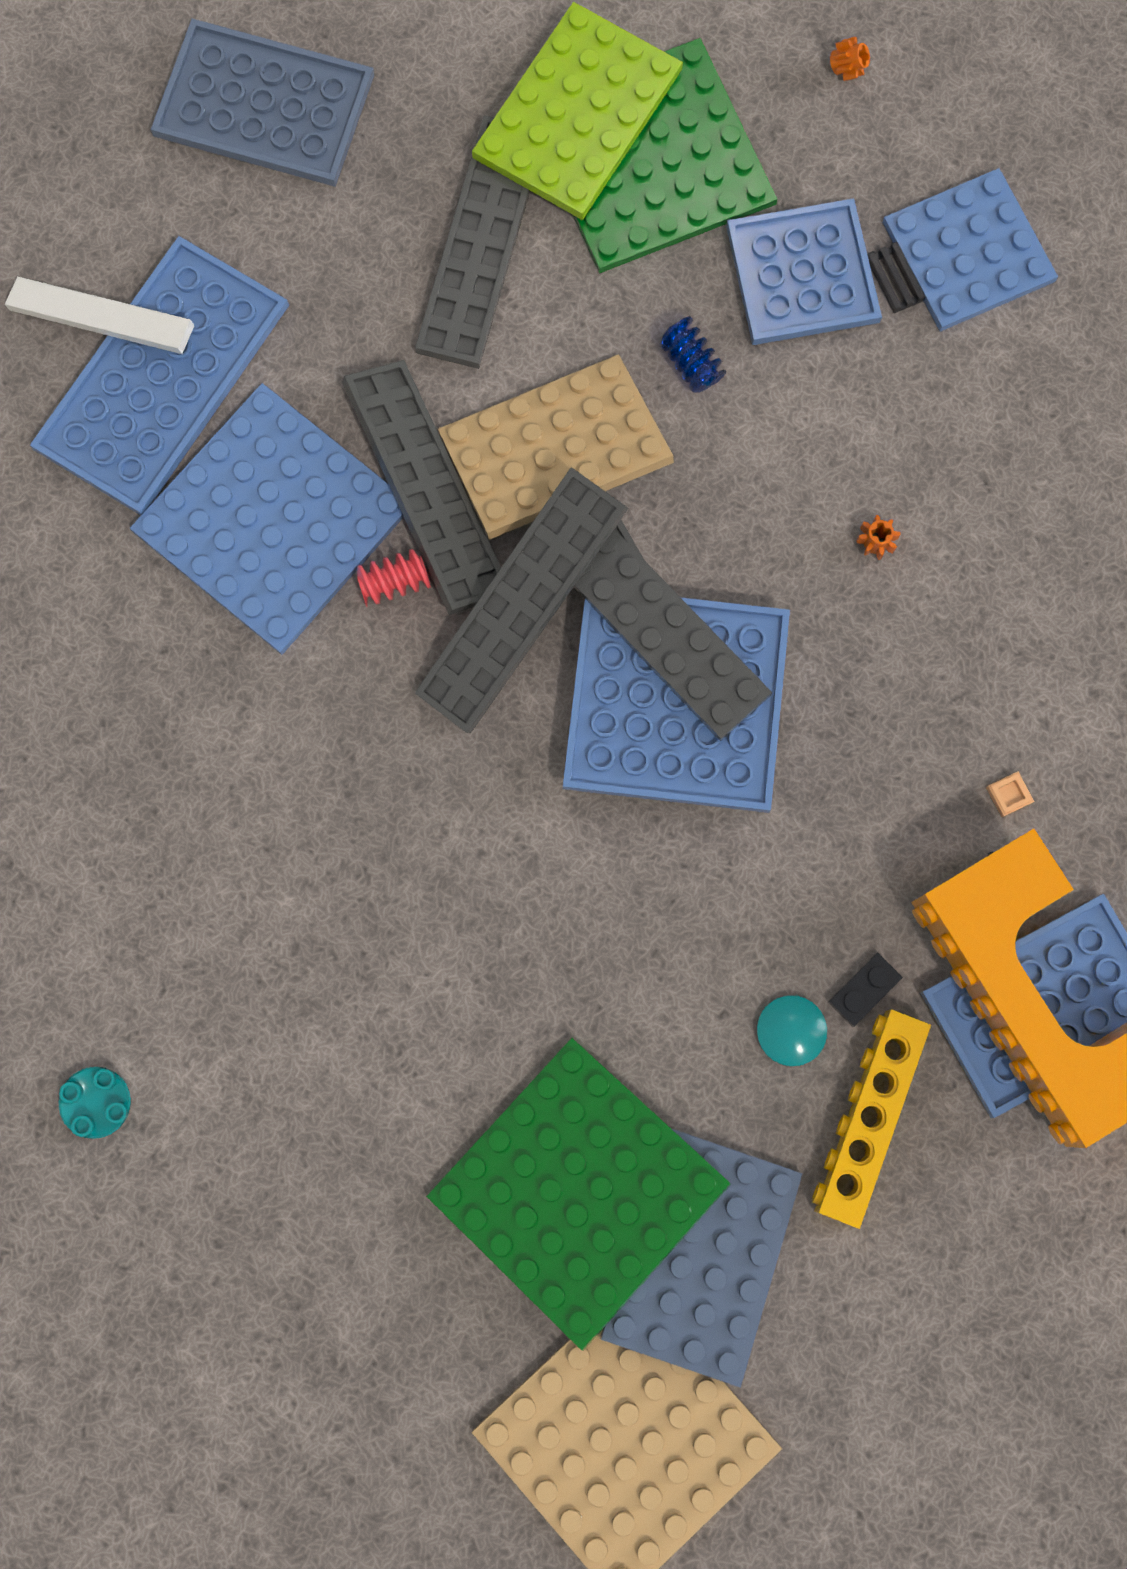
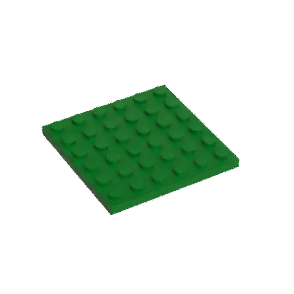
[573,38,778,274]
[426,1038,731,1351]

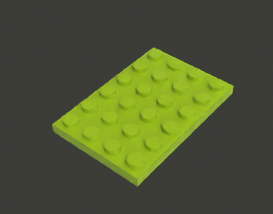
[472,1,683,220]

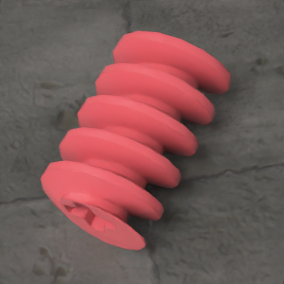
[357,549,431,607]

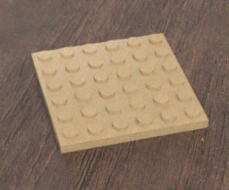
[472,1329,782,1569]

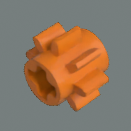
[830,36,870,81]
[856,515,901,560]

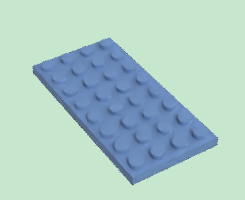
[30,236,289,515]

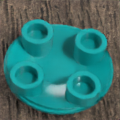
[757,995,827,1066]
[59,1067,131,1139]

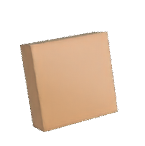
[986,772,1034,817]

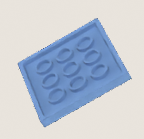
[882,168,1058,332]
[726,198,882,345]

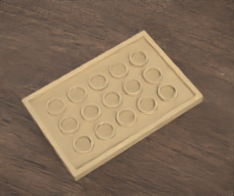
[438,354,674,540]

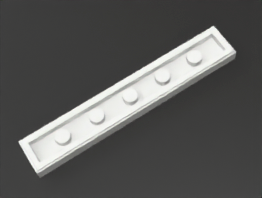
[5,276,194,354]

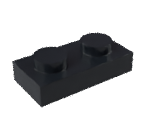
[828,953,903,1027]

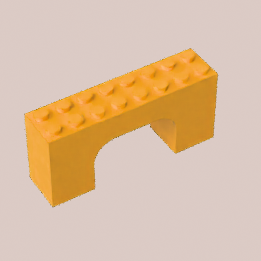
[911,828,1127,1148]

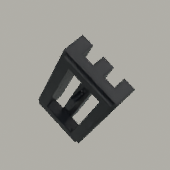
[868,242,925,313]

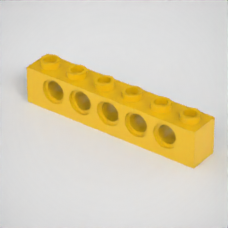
[812,1009,931,1229]

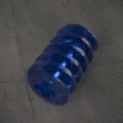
[661,316,726,393]

